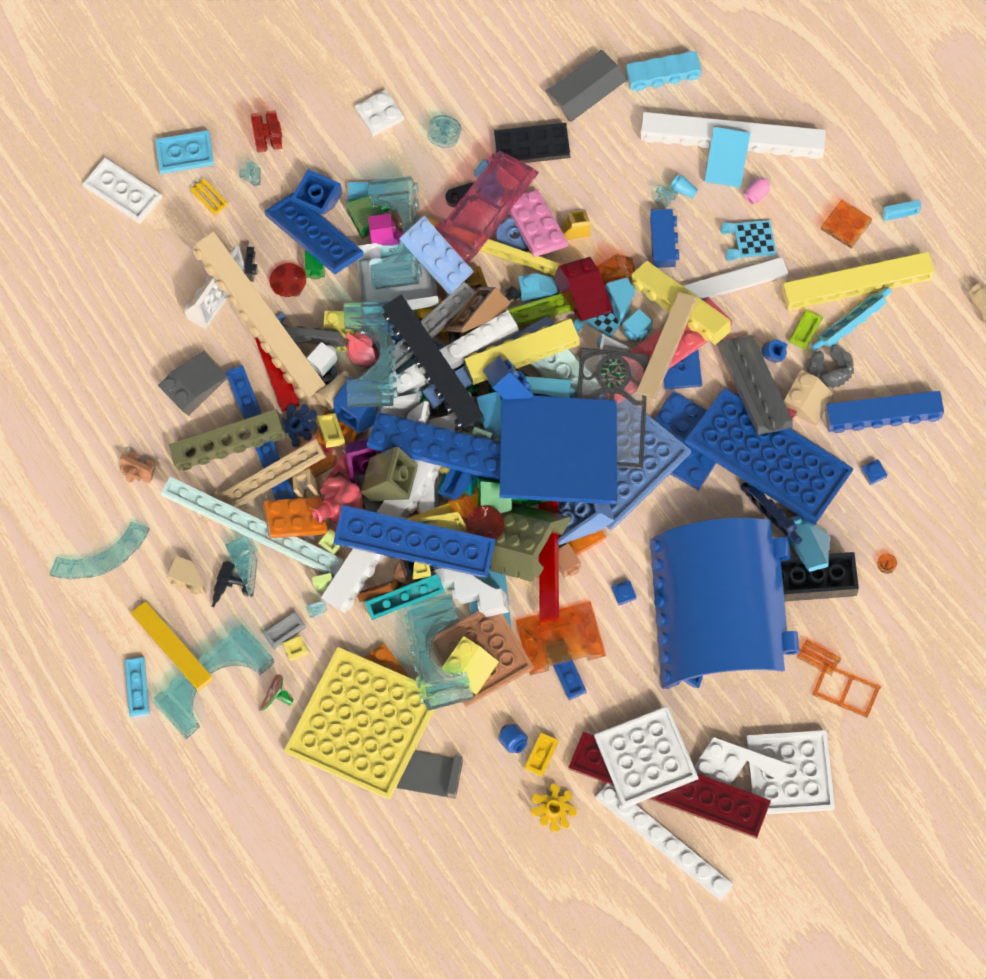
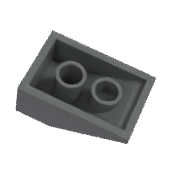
[158,351,229,416]

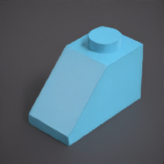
[518,273,558,302]
[606,278,636,323]

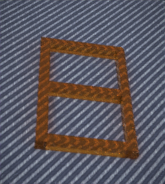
[812,663,881,718]

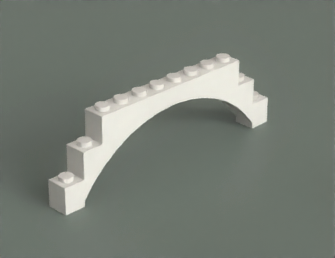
[417,392,509,617]

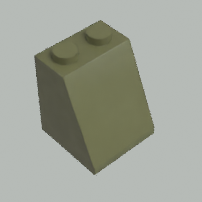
[361,447,418,501]

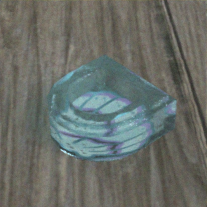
[306,602,327,618]

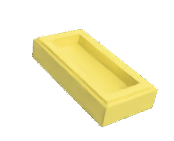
[317,413,345,448]

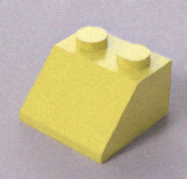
[441,636,499,695]

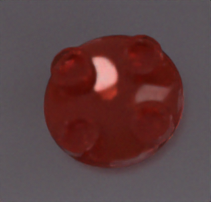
[269,263,306,297]
[466,506,504,540]

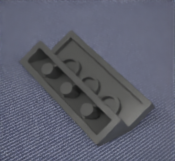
[545,50,627,122]

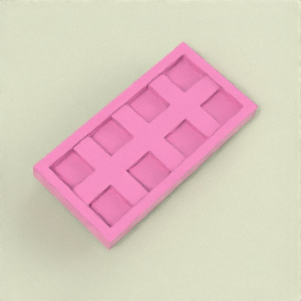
[504,189,568,257]

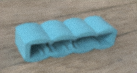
[626,51,702,91]

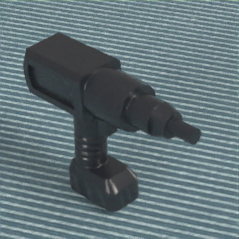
[211,561,254,608]

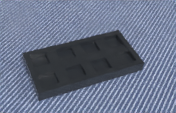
[494,123,571,166]

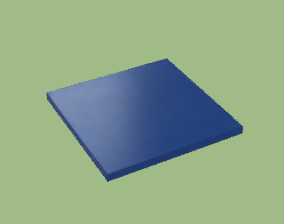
[499,396,617,504]

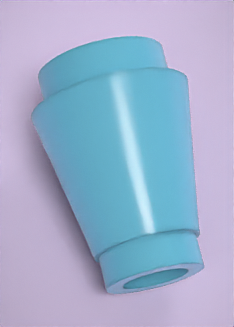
[670,174,698,199]

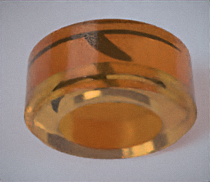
[877,553,897,574]

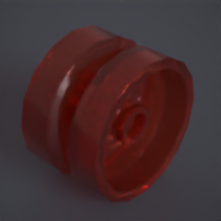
[251,109,283,153]

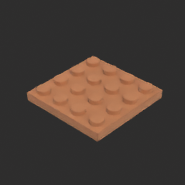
[428,611,534,708]

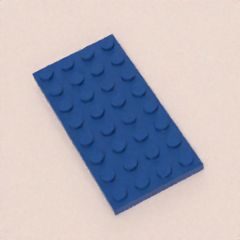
[685,388,854,525]

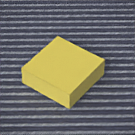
[282,635,308,662]

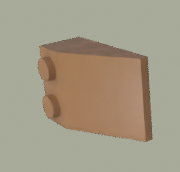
[445,287,511,332]

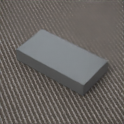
[263,611,306,650]

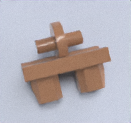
[120,451,155,484]

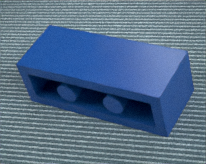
[650,209,679,268]

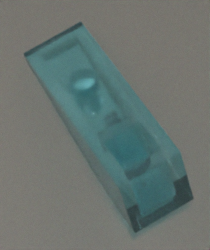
[225,536,258,597]

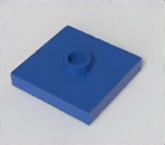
[663,350,702,390]

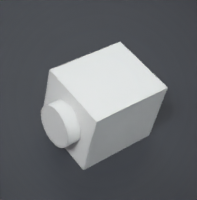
[307,342,337,376]

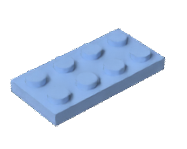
[399,216,474,295]

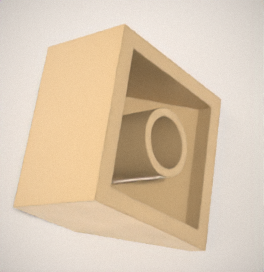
[784,370,834,426]

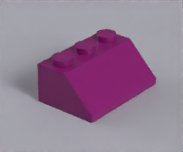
[341,438,383,487]

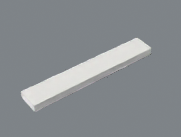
[683,257,788,300]

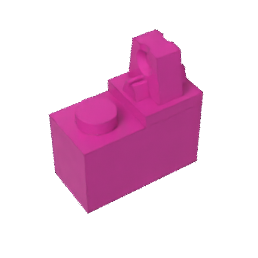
[368,214,408,246]

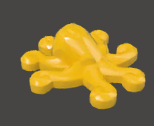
[530,784,577,833]

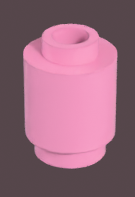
[743,177,770,205]

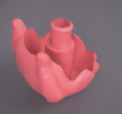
[312,477,364,538]

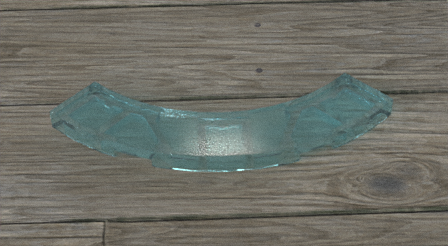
[50,522,150,580]

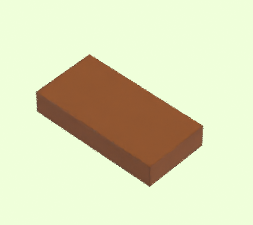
[357,580,400,602]

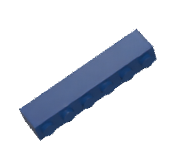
[825,391,944,433]

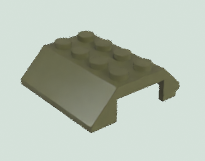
[478,503,571,582]

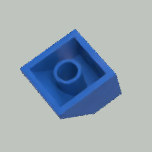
[291,169,342,215]

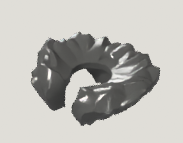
[807,346,854,388]

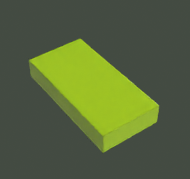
[789,309,823,350]

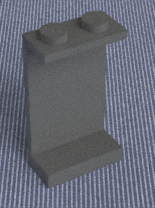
[396,751,463,799]

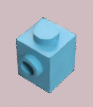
[623,309,652,343]

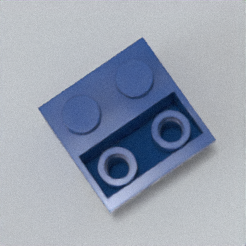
[483,356,534,399]
[333,377,377,433]

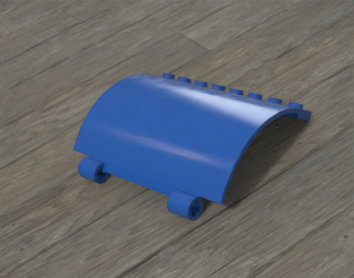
[650,518,800,689]

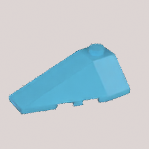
[789,516,830,572]

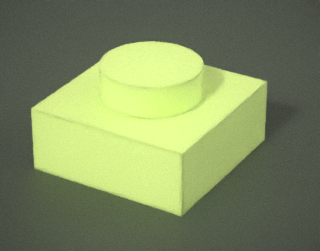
[318,529,342,555]
[312,573,333,591]

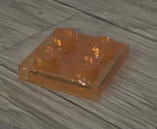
[820,199,873,249]

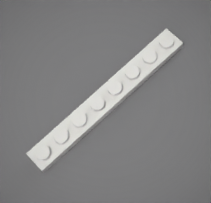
[596,784,734,902]

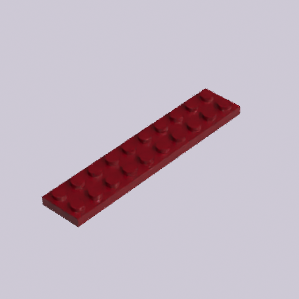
[568,732,771,839]

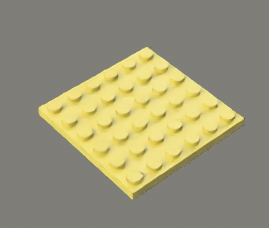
[284,647,443,800]

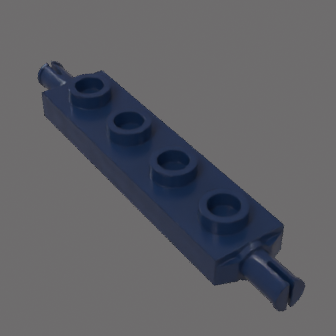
[740,483,803,544]

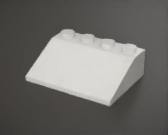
[184,246,245,329]

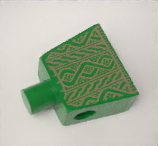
[345,195,392,239]

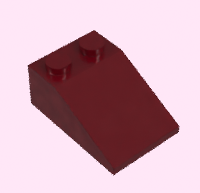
[553,257,613,322]

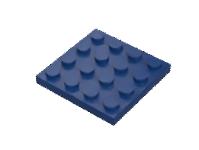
[654,391,717,491]

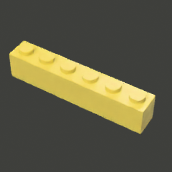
[632,261,731,345]
[465,319,579,385]

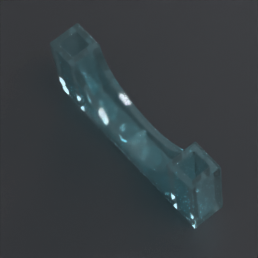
[368,176,422,289]
[344,302,397,407]
[404,594,474,711]
[152,624,275,740]

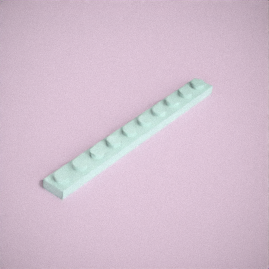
[161,477,344,578]

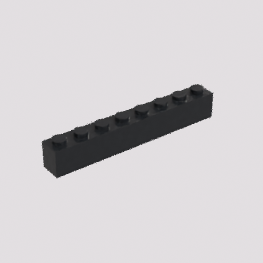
[382,294,485,433]

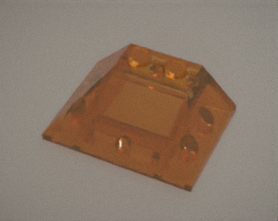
[515,601,606,676]

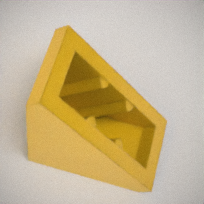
[561,210,590,240]

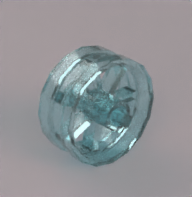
[427,115,462,148]

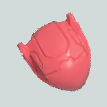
[346,331,382,367]

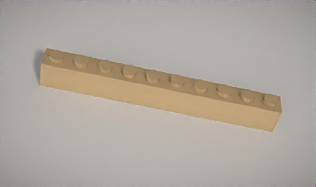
[192,231,326,401]

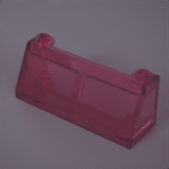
[435,150,539,263]

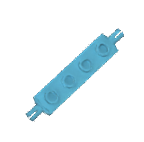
[810,287,892,352]

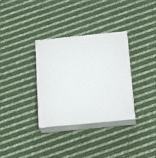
[380,393,421,418]

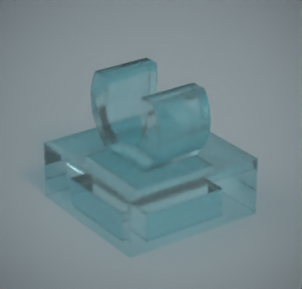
[239,161,261,186]
[655,185,679,207]

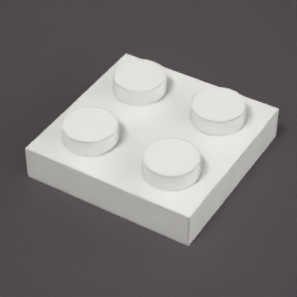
[355,89,404,136]

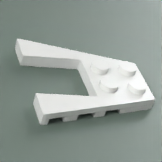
[694,738,792,785]

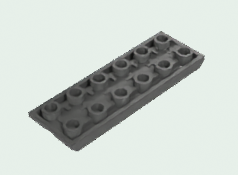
[716,335,793,435]

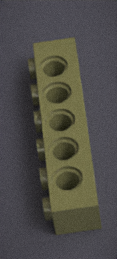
[169,409,286,471]

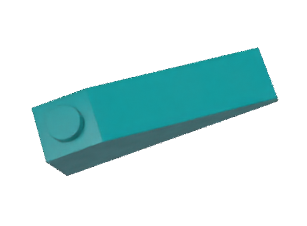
[364,573,445,620]

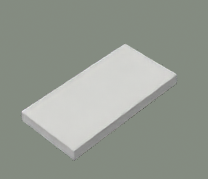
[82,157,162,224]

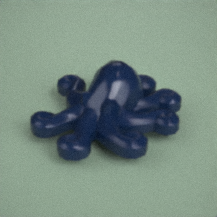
[281,404,317,447]

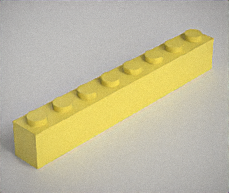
[782,252,935,311]

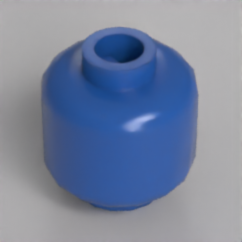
[498,724,528,753]

